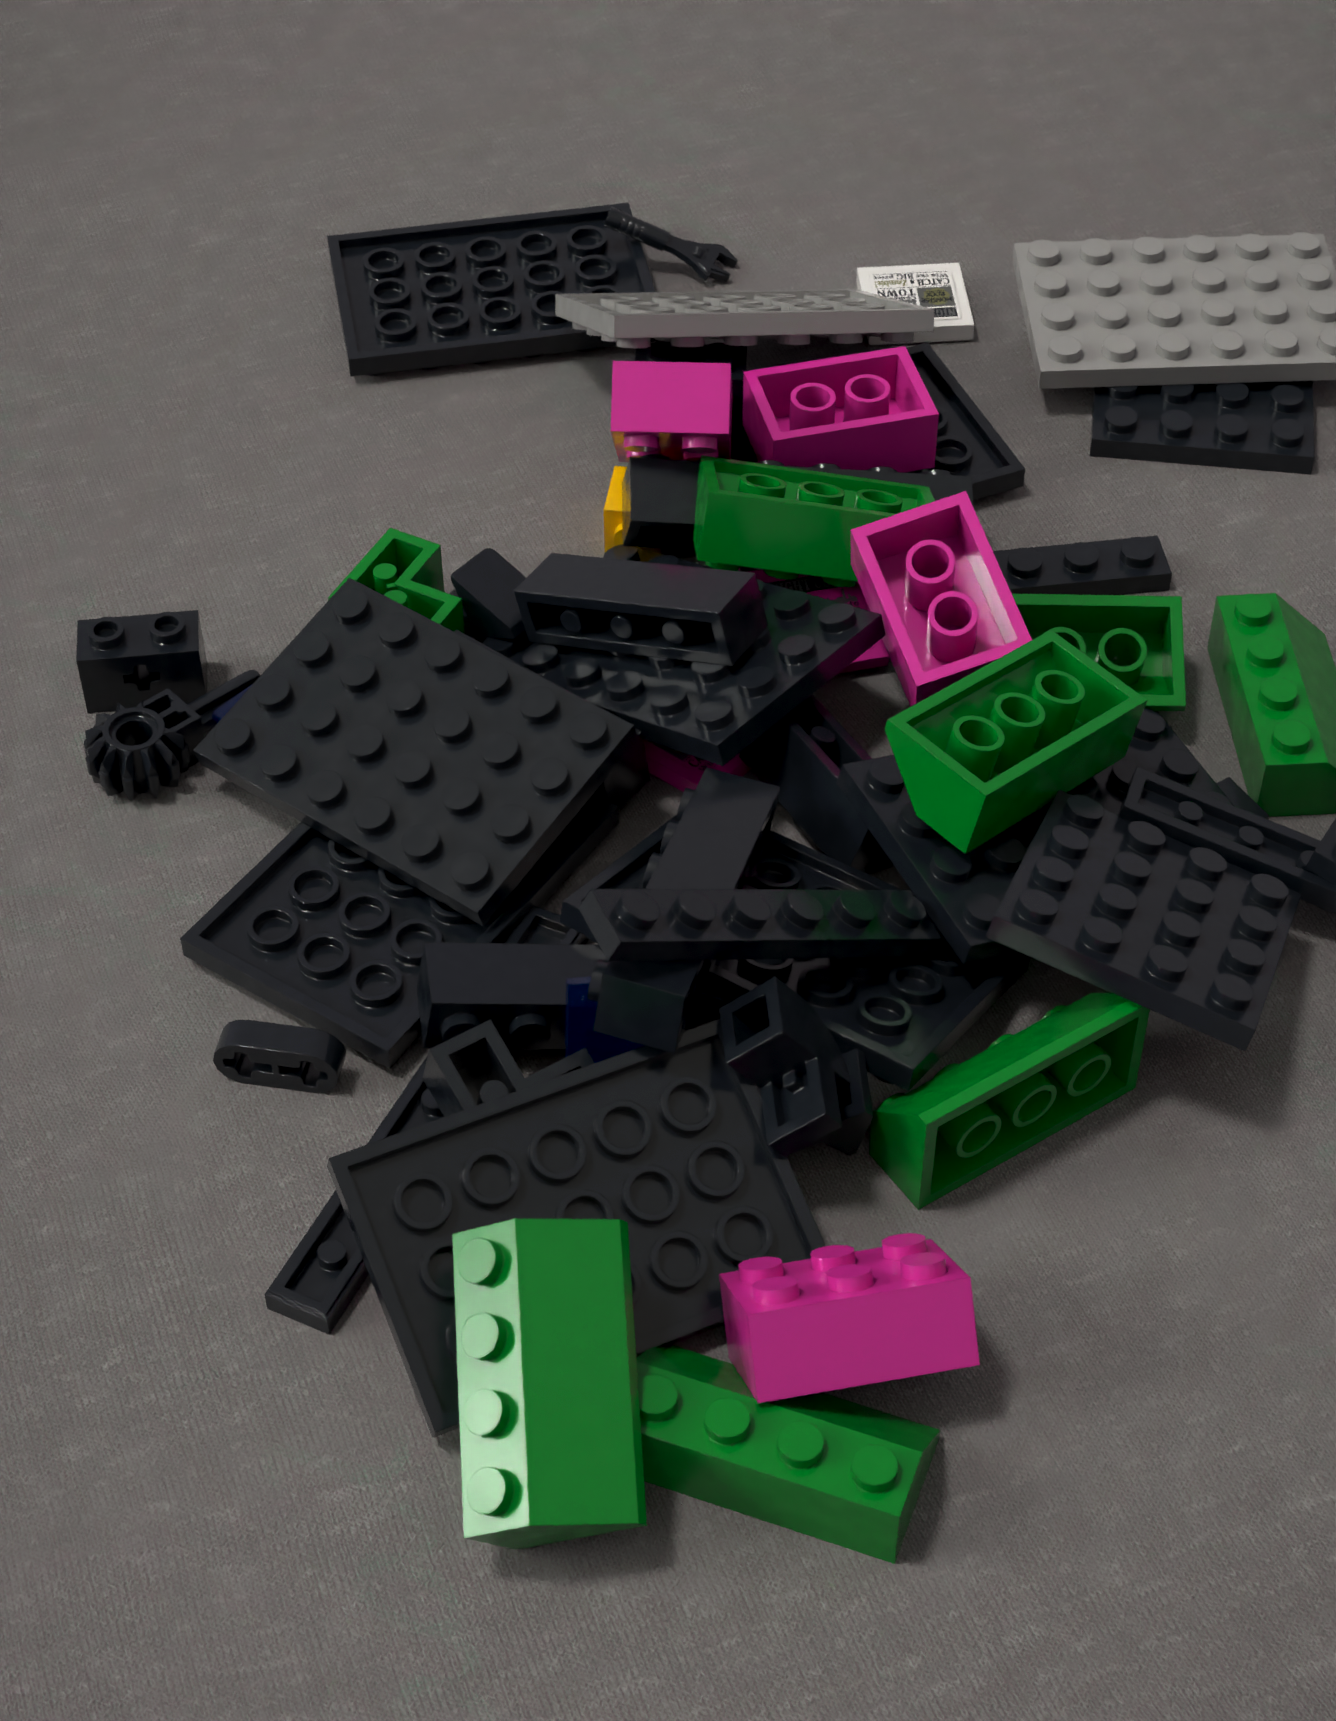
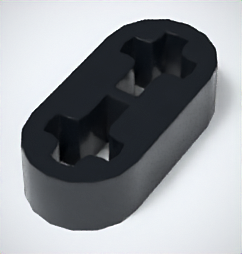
[213,1020,346,1093]

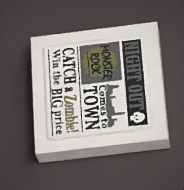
[856,263,974,346]

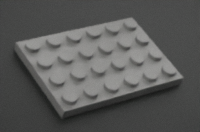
[1012,232,1336,389]
[555,289,934,348]

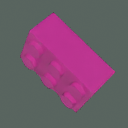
[743,346,939,473]
[610,361,733,462]
[851,491,1032,706]
[719,1233,980,1403]

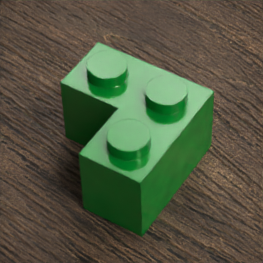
[328,527,465,634]

